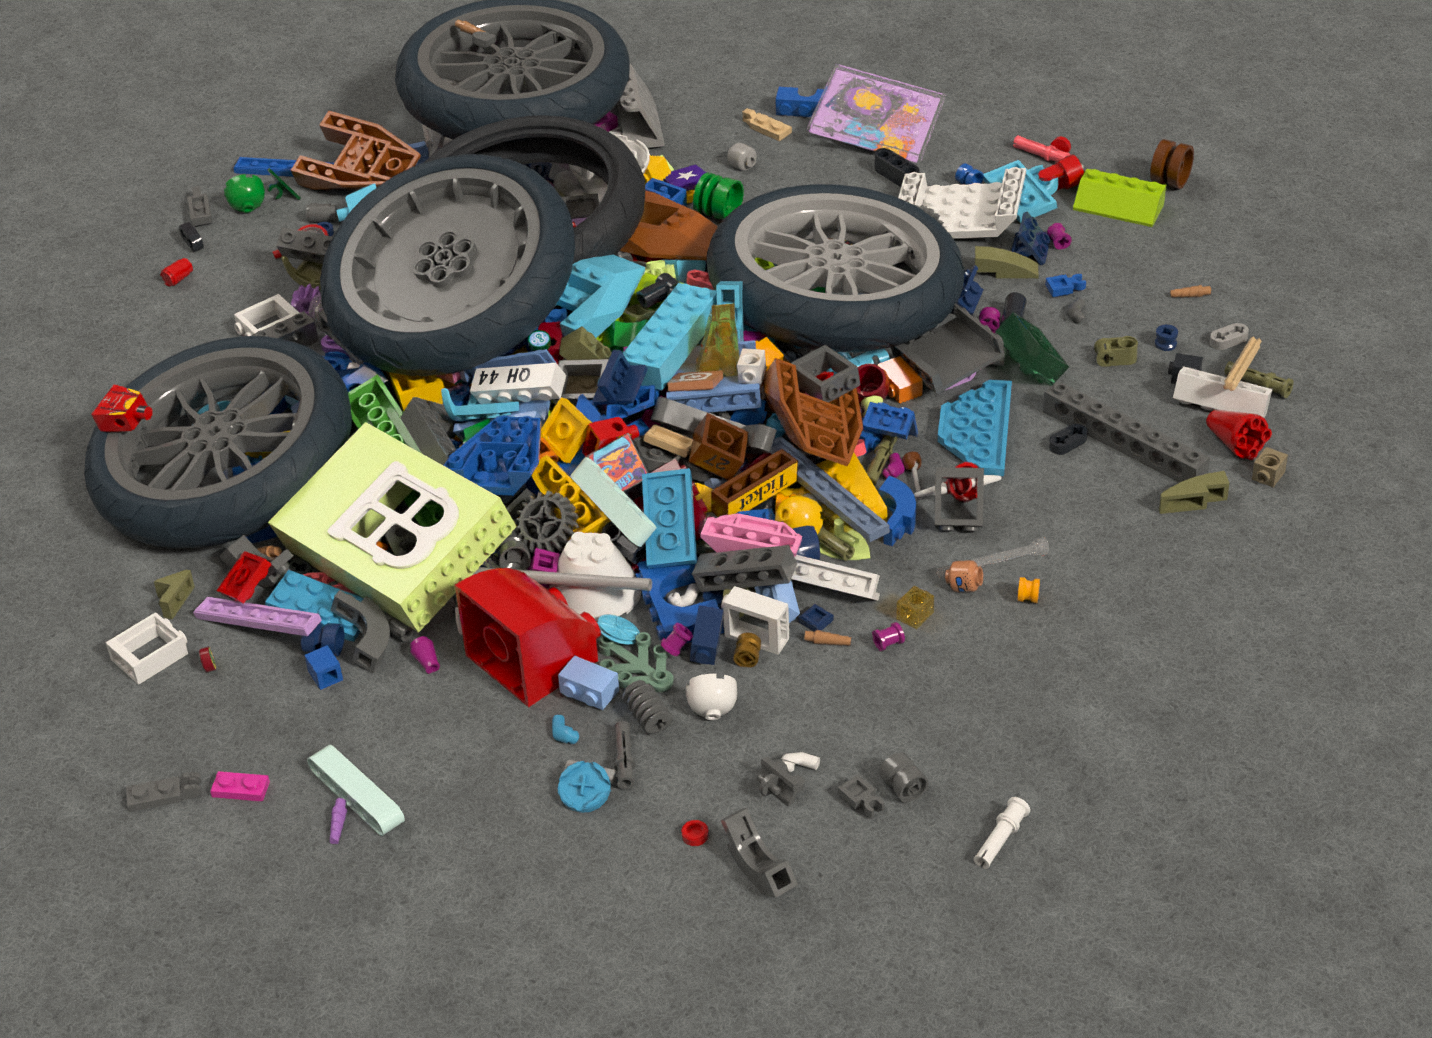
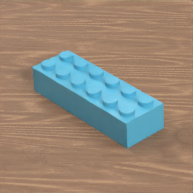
[623,283,720,390]

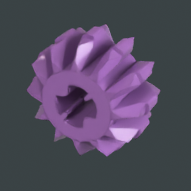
[291,284,324,319]

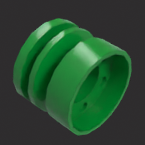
[693,172,744,220]

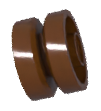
[1150,139,1194,189]

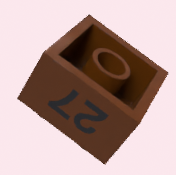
[689,413,749,480]

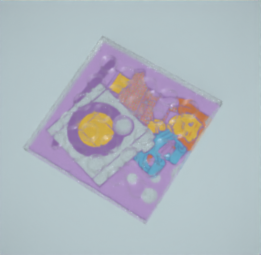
[807,64,946,163]

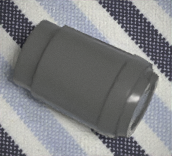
[306,203,337,223]

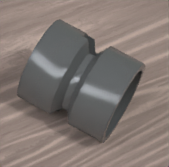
[496,531,531,570]
[879,752,929,803]

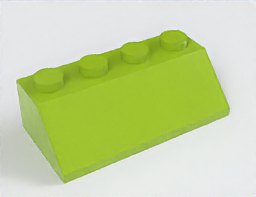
[1073,169,1166,227]

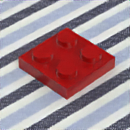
[216,551,271,604]

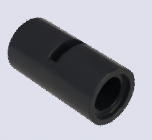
[1000,292,1027,335]

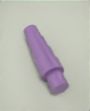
[329,798,347,844]

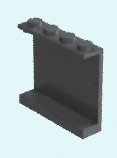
[890,303,1005,394]

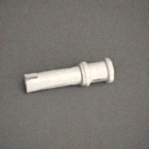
[974,797,1030,869]

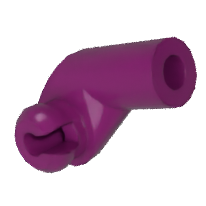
[882,453,905,479]

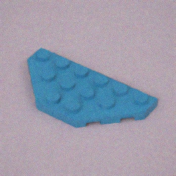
[938,380,1012,476]

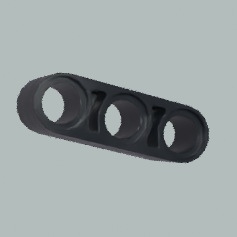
[874,148,920,187]

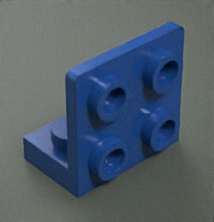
[862,402,918,440]

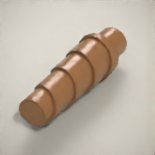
[455,20,485,35]
[1170,285,1211,298]
[257,545,282,558]
[804,630,851,646]

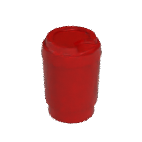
[160,258,193,286]

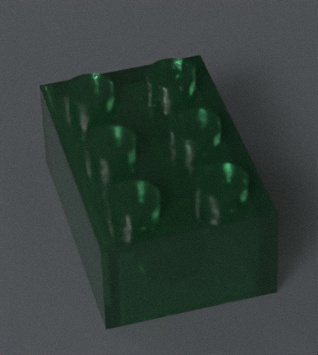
[995,312,1069,386]

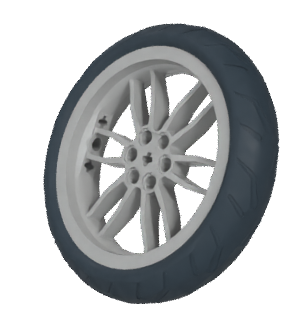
[707,184,964,352]

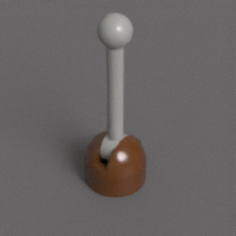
[902,452,923,500]

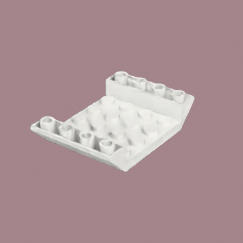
[898,167,1026,239]

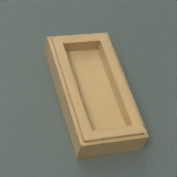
[644,424,693,458]

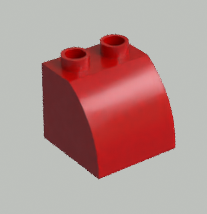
[455,568,601,707]

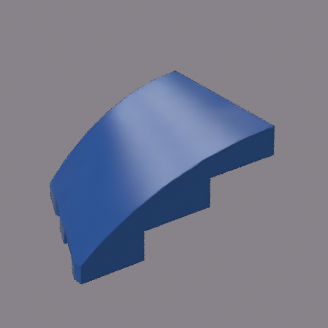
[606,385,660,419]

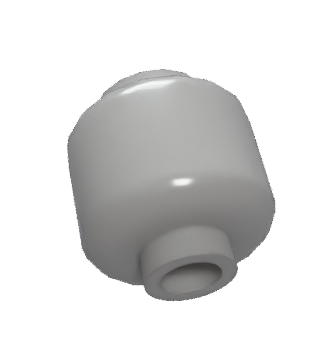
[727,143,757,171]

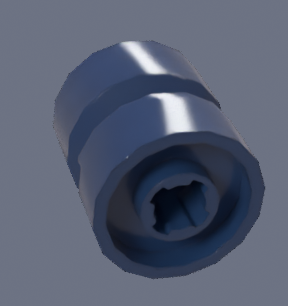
[301,622,345,656]

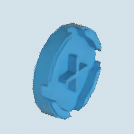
[558,761,611,813]

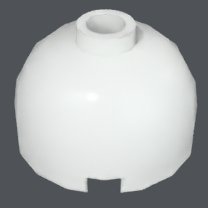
[686,674,737,720]

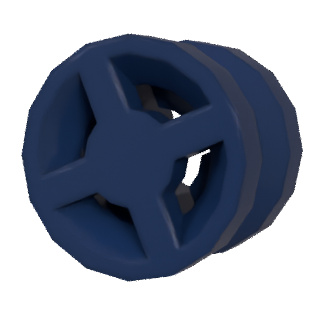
[1155,324,1178,351]

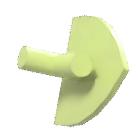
[819,519,870,560]

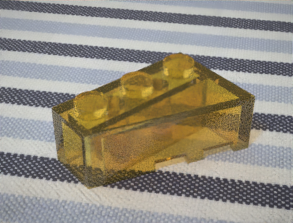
[696,303,740,377]

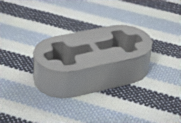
[1210,323,1249,350]

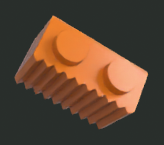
[877,356,923,404]

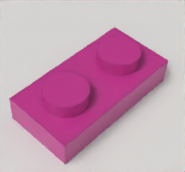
[210,771,270,801]

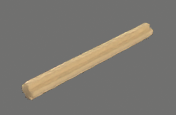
[1223,337,1262,391]

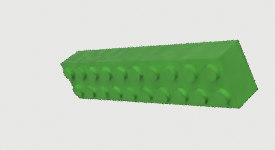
[348,374,444,527]

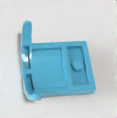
[441,388,519,421]

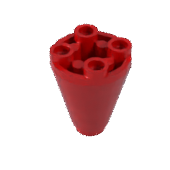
[1206,410,1272,460]

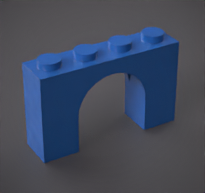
[635,555,724,644]

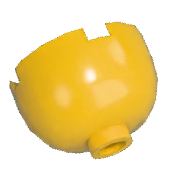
[775,495,823,535]

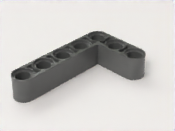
[401,397,465,465]
[650,397,777,455]

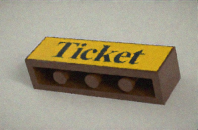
[711,449,798,517]

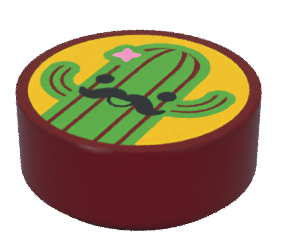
[199,646,216,673]

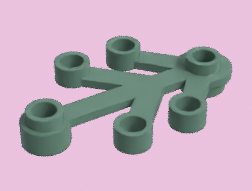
[598,632,674,692]

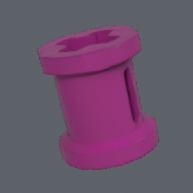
[1047,223,1072,250]
[872,622,905,651]
[661,623,693,656]

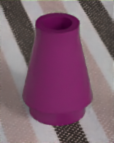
[410,636,440,674]

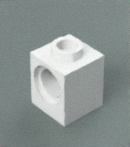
[737,349,766,384]

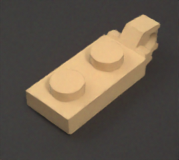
[742,108,792,141]

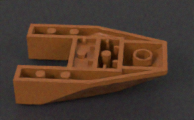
[290,111,421,190]
[620,190,718,260]
[763,358,863,466]

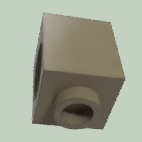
[1252,447,1288,488]

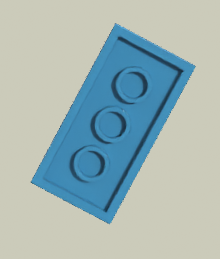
[642,468,697,569]
[265,570,364,642]

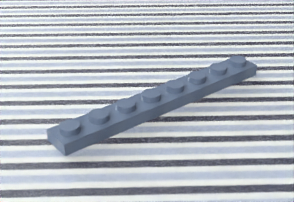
[770,436,890,542]

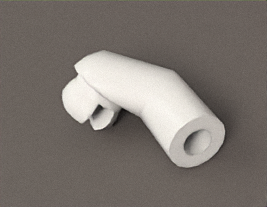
[668,584,700,607]
[781,752,820,772]

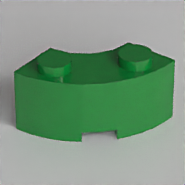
[603,319,649,353]

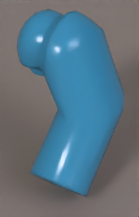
[552,715,579,744]

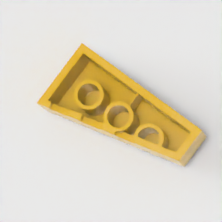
[386,371,444,412]
[816,453,887,523]
[531,455,611,540]

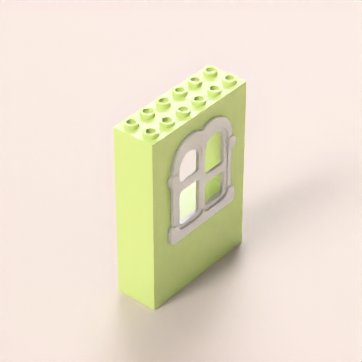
[268,422,516,633]

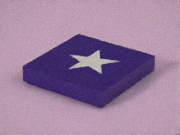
[663,164,707,191]

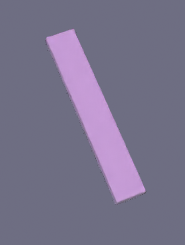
[193,597,322,636]

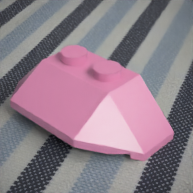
[701,514,802,557]

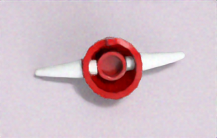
[914,462,1001,503]

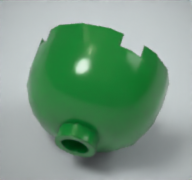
[224,174,265,213]

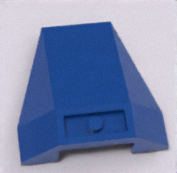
[443,415,541,495]

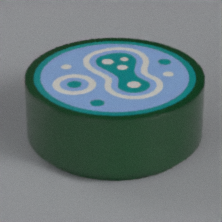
[528,330,551,351]

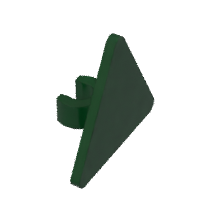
[267,168,301,200]

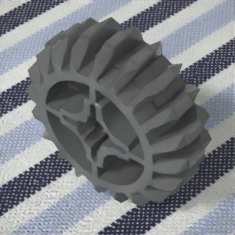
[514,491,579,554]

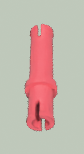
[1013,135,1070,162]

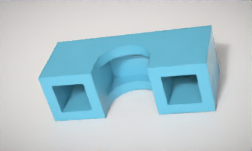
[716,281,744,344]

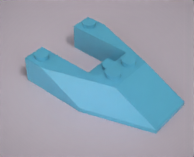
[556,255,645,338]

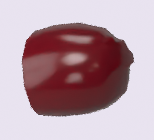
[856,364,890,403]

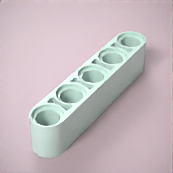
[570,457,657,547]
[307,745,405,836]

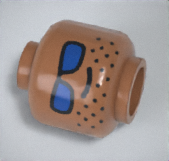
[945,560,983,592]

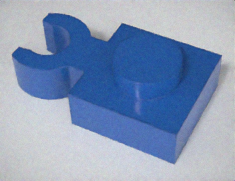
[1045,274,1086,297]

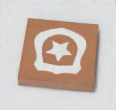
[668,370,723,392]

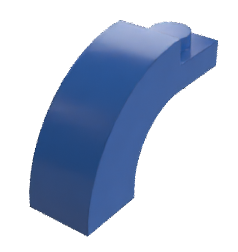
[879,476,916,546]

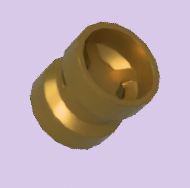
[733,632,761,668]

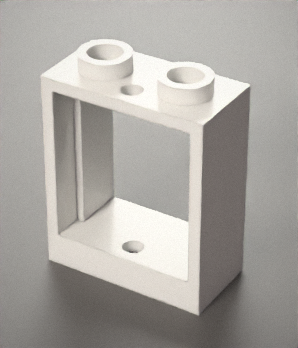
[234,294,299,336]
[721,586,789,655]
[106,612,188,685]

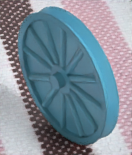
[597,614,640,644]

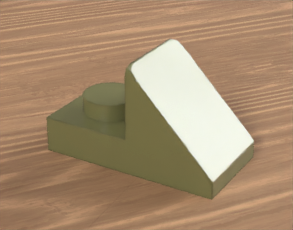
[154,570,195,620]

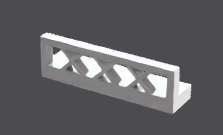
[791,555,880,601]

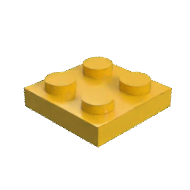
[541,397,592,463]

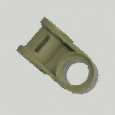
[1094,336,1138,367]

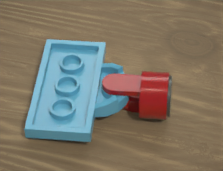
[983,154,1085,223]

